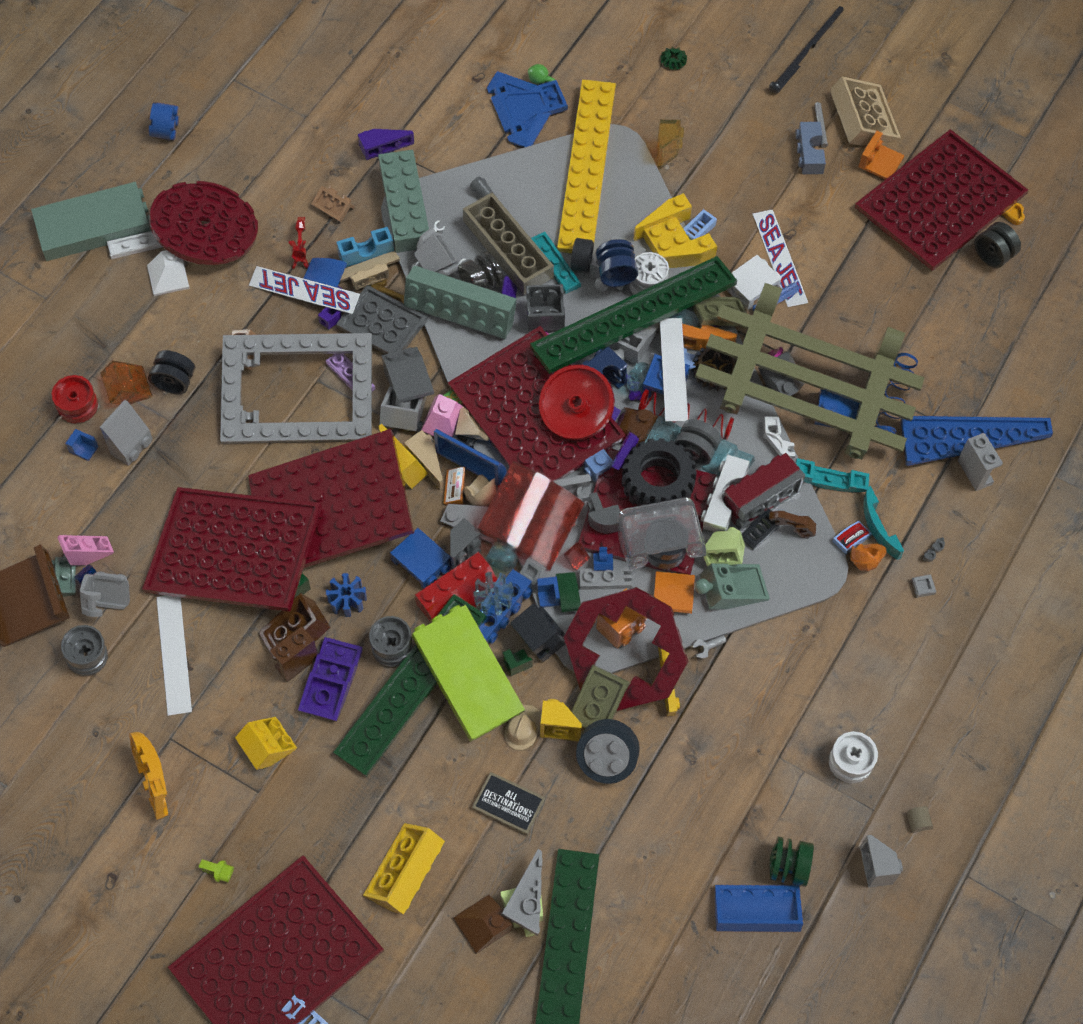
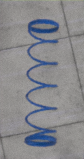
[875,353,918,434]

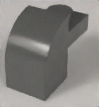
[587,492,624,533]

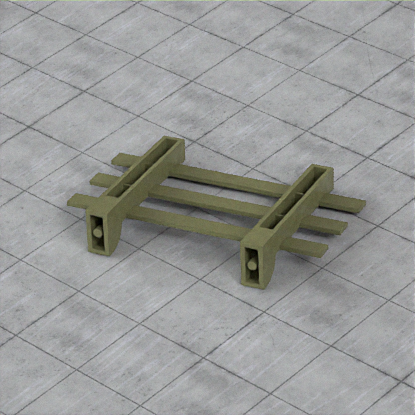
[695,283,925,460]

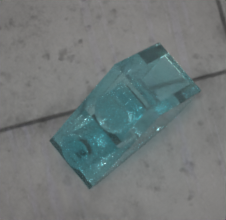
[486,542,518,573]

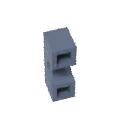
[795,122,826,174]

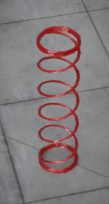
[638,389,734,440]

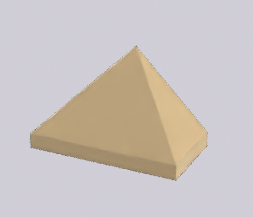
[455,407,489,441]

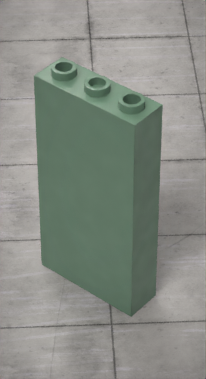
[31,182,151,261]

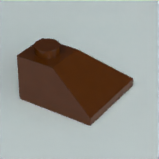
[453,895,512,954]

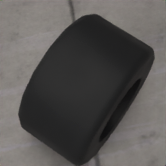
[571,238,594,272]

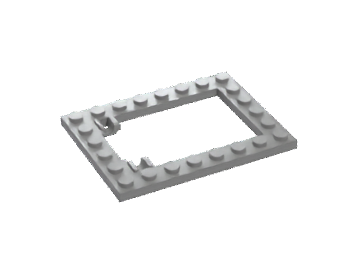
[220,333,372,444]

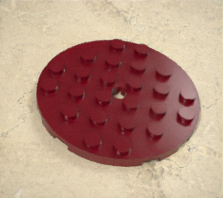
[149,181,258,265]

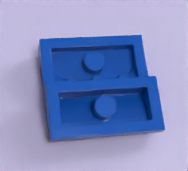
[303,258,347,288]

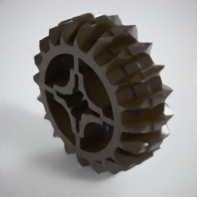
[691,347,737,392]

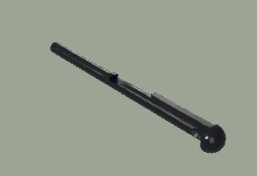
[769,6,844,94]

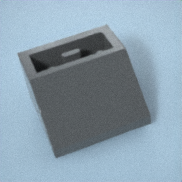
[450,518,482,569]

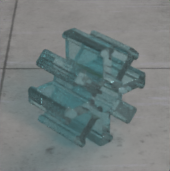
[474,572,513,616]

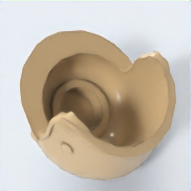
[463,474,497,506]

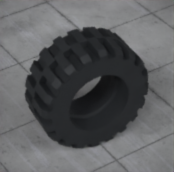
[622,438,697,514]

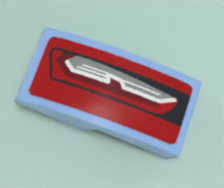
[832,521,872,554]

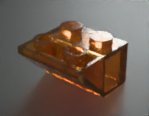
[100,360,153,405]

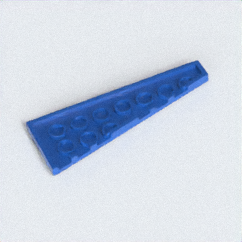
[900,416,1053,465]

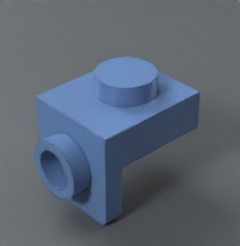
[583,449,613,482]

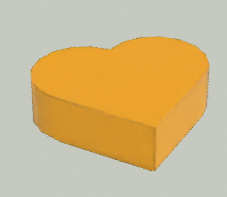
[1002,203,1025,225]

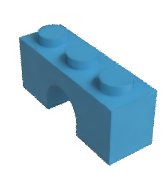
[336,227,394,267]

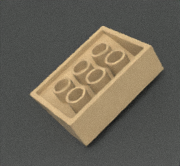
[830,76,901,146]

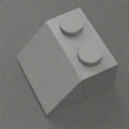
[860,835,903,888]

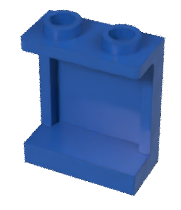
[390,528,451,589]

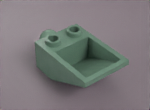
[695,563,770,609]

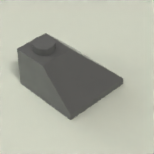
[758,350,805,396]

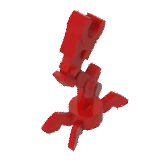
[289,217,309,269]

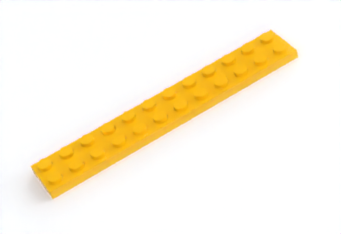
[557,79,616,253]

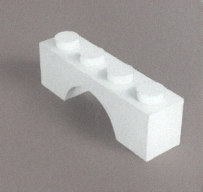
[701,455,750,532]

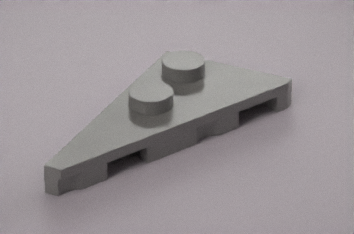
[501,849,542,936]

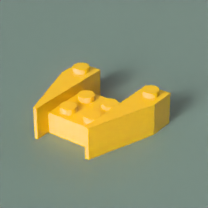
[633,193,717,268]

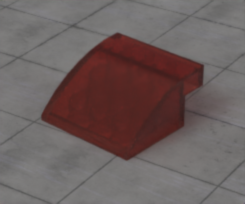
[478,460,585,571]

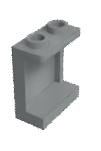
[958,433,1003,491]

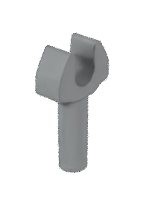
[690,635,726,659]

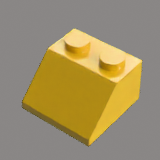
[540,699,582,741]

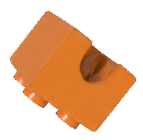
[596,588,647,648]

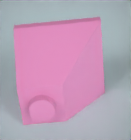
[421,394,463,437]

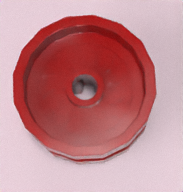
[51,375,98,424]

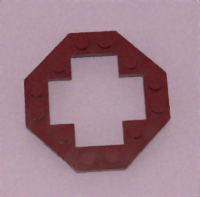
[564,587,689,711]

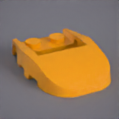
[129,732,169,820]

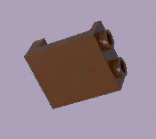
[270,627,318,682]

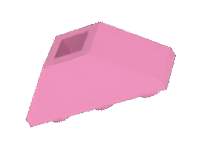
[57,535,114,565]

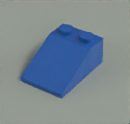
[814,389,860,428]

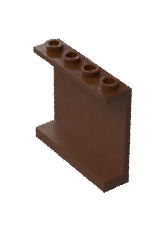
[0,544,70,647]

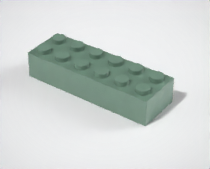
[378,149,429,253]
[403,265,517,339]

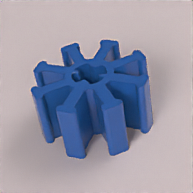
[326,573,367,617]

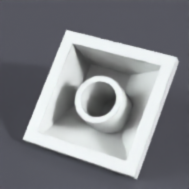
[147,250,190,296]

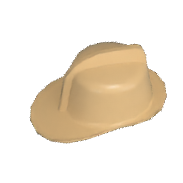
[504,705,541,750]

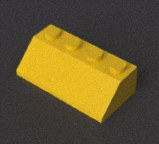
[363,823,445,915]

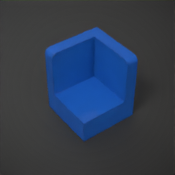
[65,429,99,461]
[537,576,560,608]

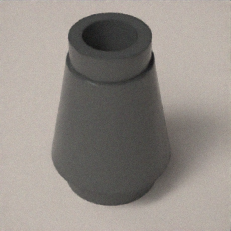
[470,176,495,198]

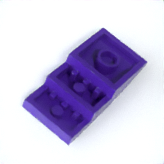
[298,637,363,721]

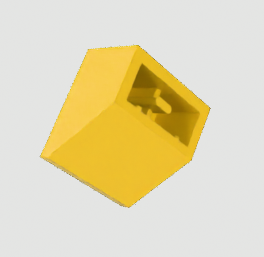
[235,717,297,770]

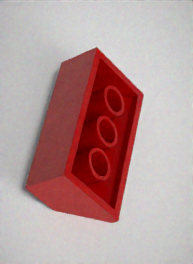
[415,552,500,623]

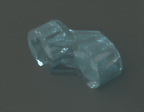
[626,362,650,391]

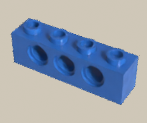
[479,569,533,644]

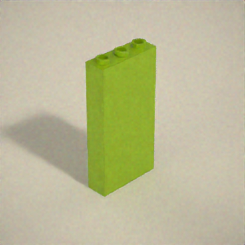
[412,605,525,742]

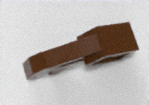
[769,510,816,538]

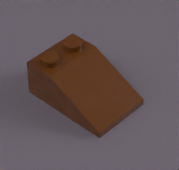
[259,593,331,661]

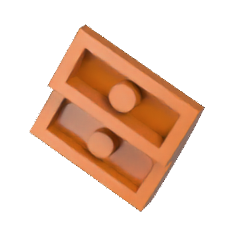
[653,571,695,614]

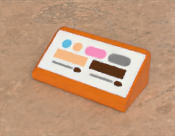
[444,467,466,505]

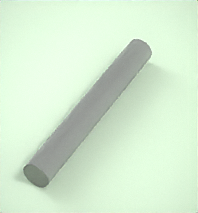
[814,102,828,148]

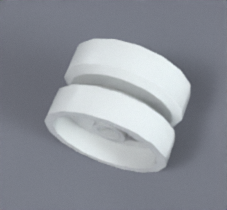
[829,731,878,783]

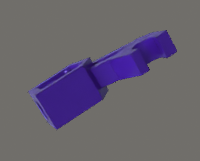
[318,286,342,330]

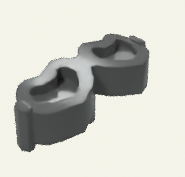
[922,537,945,562]

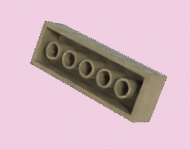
[463,192,554,295]

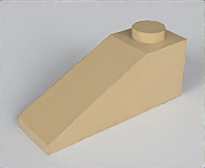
[404,430,443,490]

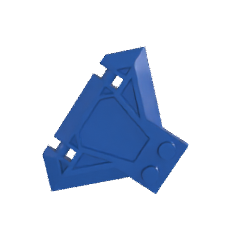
[487,71,568,148]

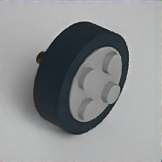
[576,719,640,784]

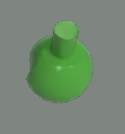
[528,64,556,85]

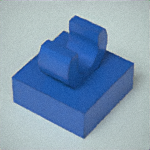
[593,547,613,571]

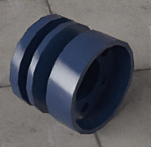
[596,239,638,287]

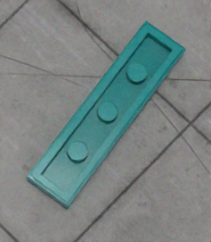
[531,232,581,294]

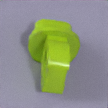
[199,859,234,883]

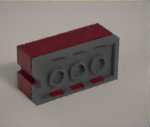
[723,453,805,531]

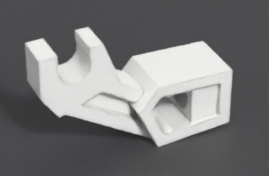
[763,416,795,459]

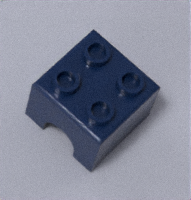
[582,347,628,389]

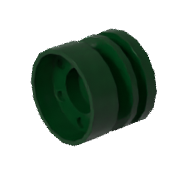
[769,836,814,887]

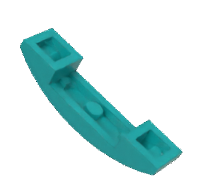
[795,458,870,492]
[863,486,904,560]

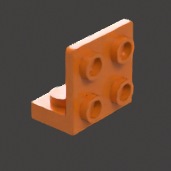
[858,131,904,180]

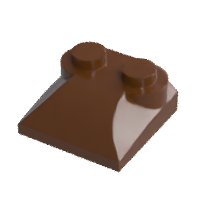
[616,407,658,448]

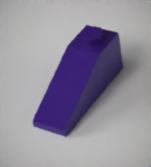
[358,129,414,160]

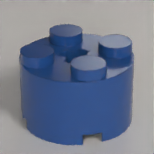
[149,102,179,140]

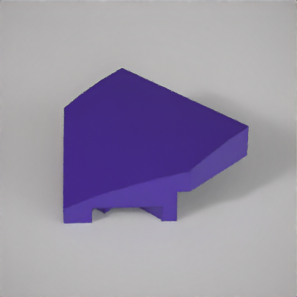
[611,431,639,470]

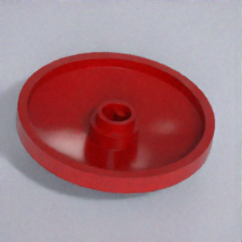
[539,365,615,440]

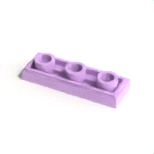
[326,354,375,391]

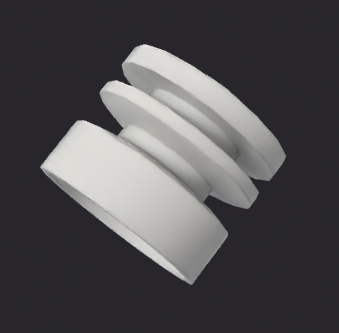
[629,252,669,295]

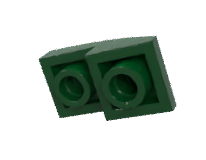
[556,572,581,612]

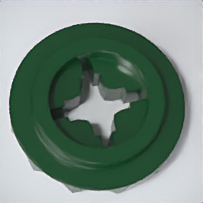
[660,46,687,70]

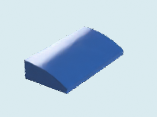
[434,429,507,486]
[715,885,803,932]

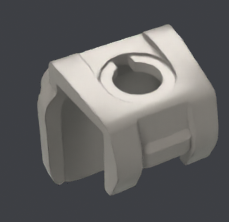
[80,571,130,617]

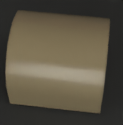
[907,806,933,833]

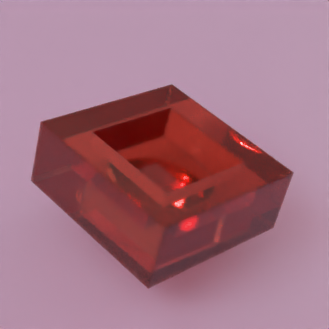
[563,542,590,570]

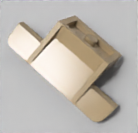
[339,252,400,290]

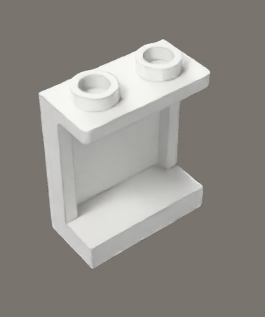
[727,255,781,311]

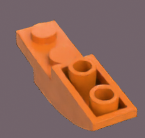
[682,323,738,350]

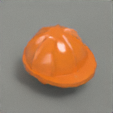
[850,544,887,571]

